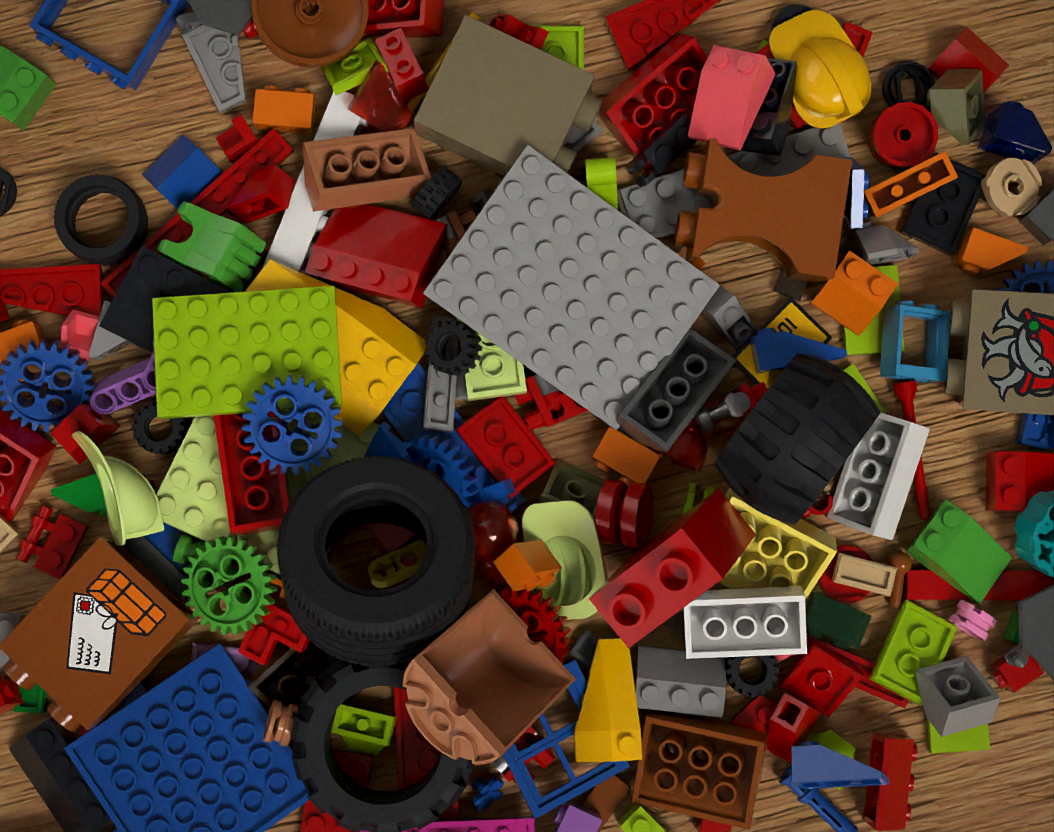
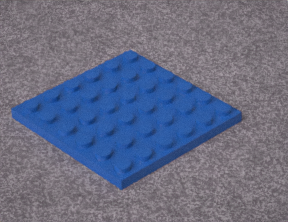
[64,643,309,832]

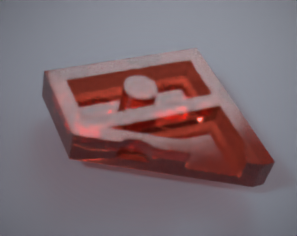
[347,60,413,132]

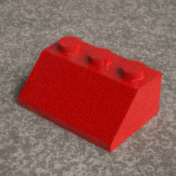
[863,731,917,831]

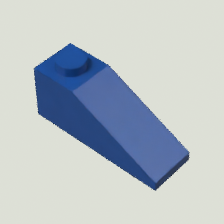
[750,328,847,374]
[791,741,890,789]

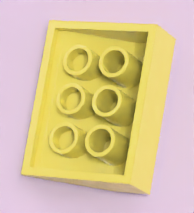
[719,488,837,600]

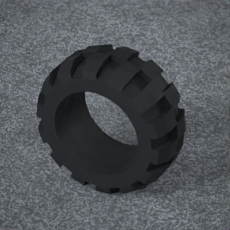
[290,659,475,832]

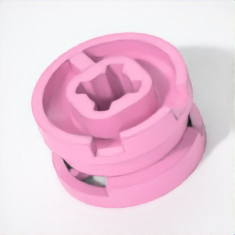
[948,600,997,642]

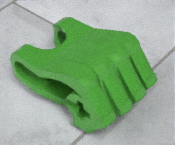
[156,202,266,293]

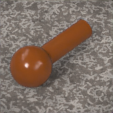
[888,551,912,607]

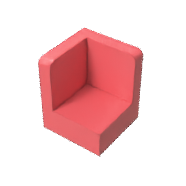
[60,309,99,361]

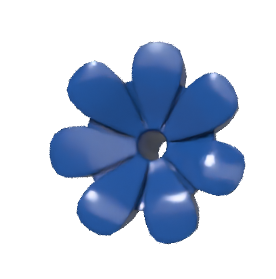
[471,777,504,812]

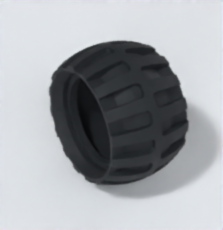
[715,353,880,525]

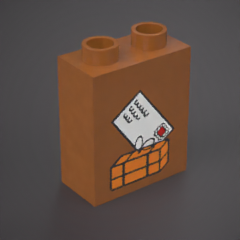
[0,537,200,732]

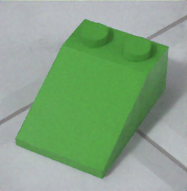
[0,45,57,131]
[905,499,1012,605]

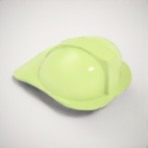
[72,431,164,546]
[522,500,607,620]

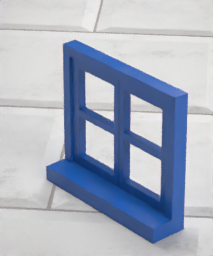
[502,659,630,819]

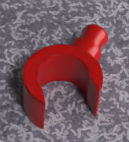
[801,494,833,519]

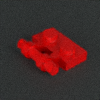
[16,505,89,579]

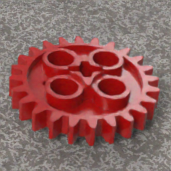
[497,585,572,663]

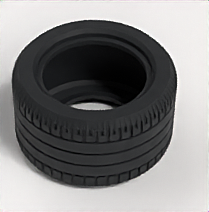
[277,456,475,667]

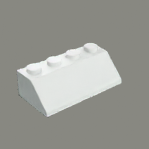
[827,412,930,540]
[683,586,807,659]

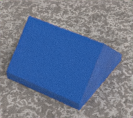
[142,134,223,209]

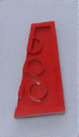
[0,264,104,317]

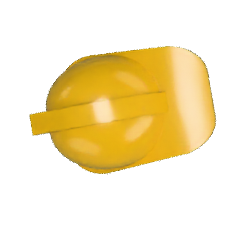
[769,10,871,129]

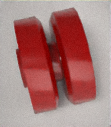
[868,102,939,169]
[595,479,654,549]

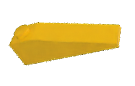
[574,638,642,762]

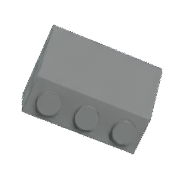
[634,646,726,718]

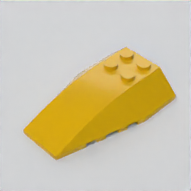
[245,259,428,437]

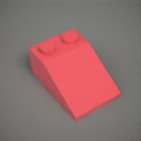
[688,45,776,151]

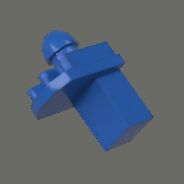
[472,466,515,506]

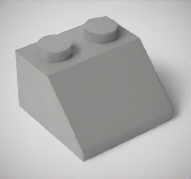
[915,656,1000,737]

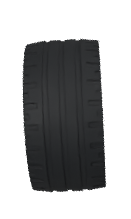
[54,174,148,266]

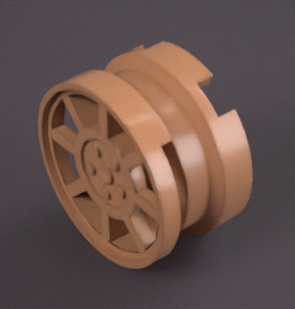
[263,700,298,747]

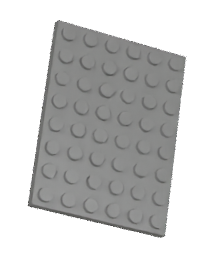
[423,145,720,430]

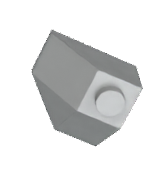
[849,222,919,266]

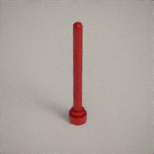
[892,381,931,521]

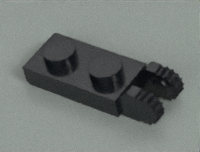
[626,113,697,188]

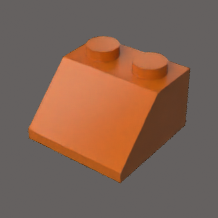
[810,250,898,336]

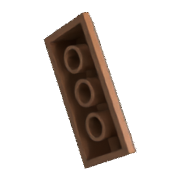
[303,128,431,212]

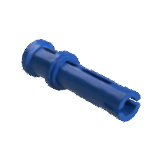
[779,765,858,832]

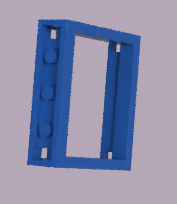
[29,0,189,91]

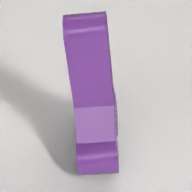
[90,339,156,415]

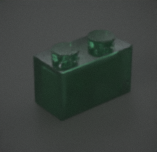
[805,592,872,651]

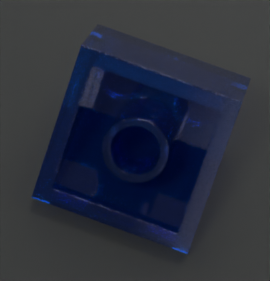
[978,101,1052,165]

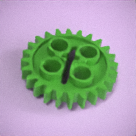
[181,536,278,635]

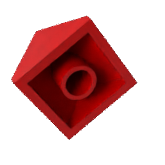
[928,27,1009,93]

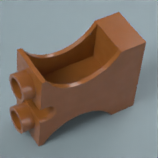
[674,138,852,283]

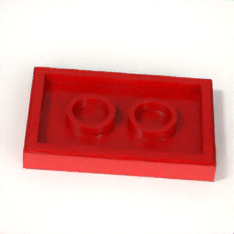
[455,396,556,500]

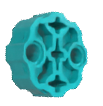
[1014,489,1054,578]

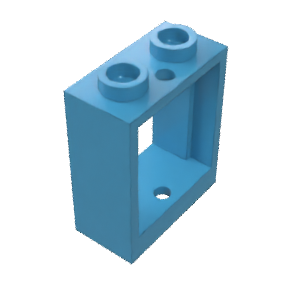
[880,301,951,383]

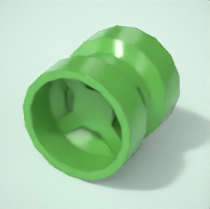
[173,533,206,566]

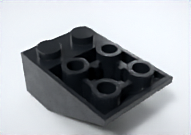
[726,58,797,156]

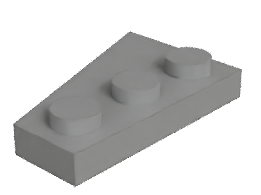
[182,25,247,114]

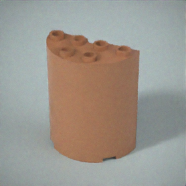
[403,589,576,764]

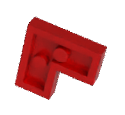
[238,602,310,666]

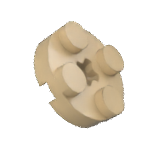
[981,158,1042,217]

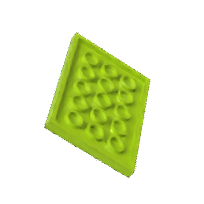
[152,286,342,419]

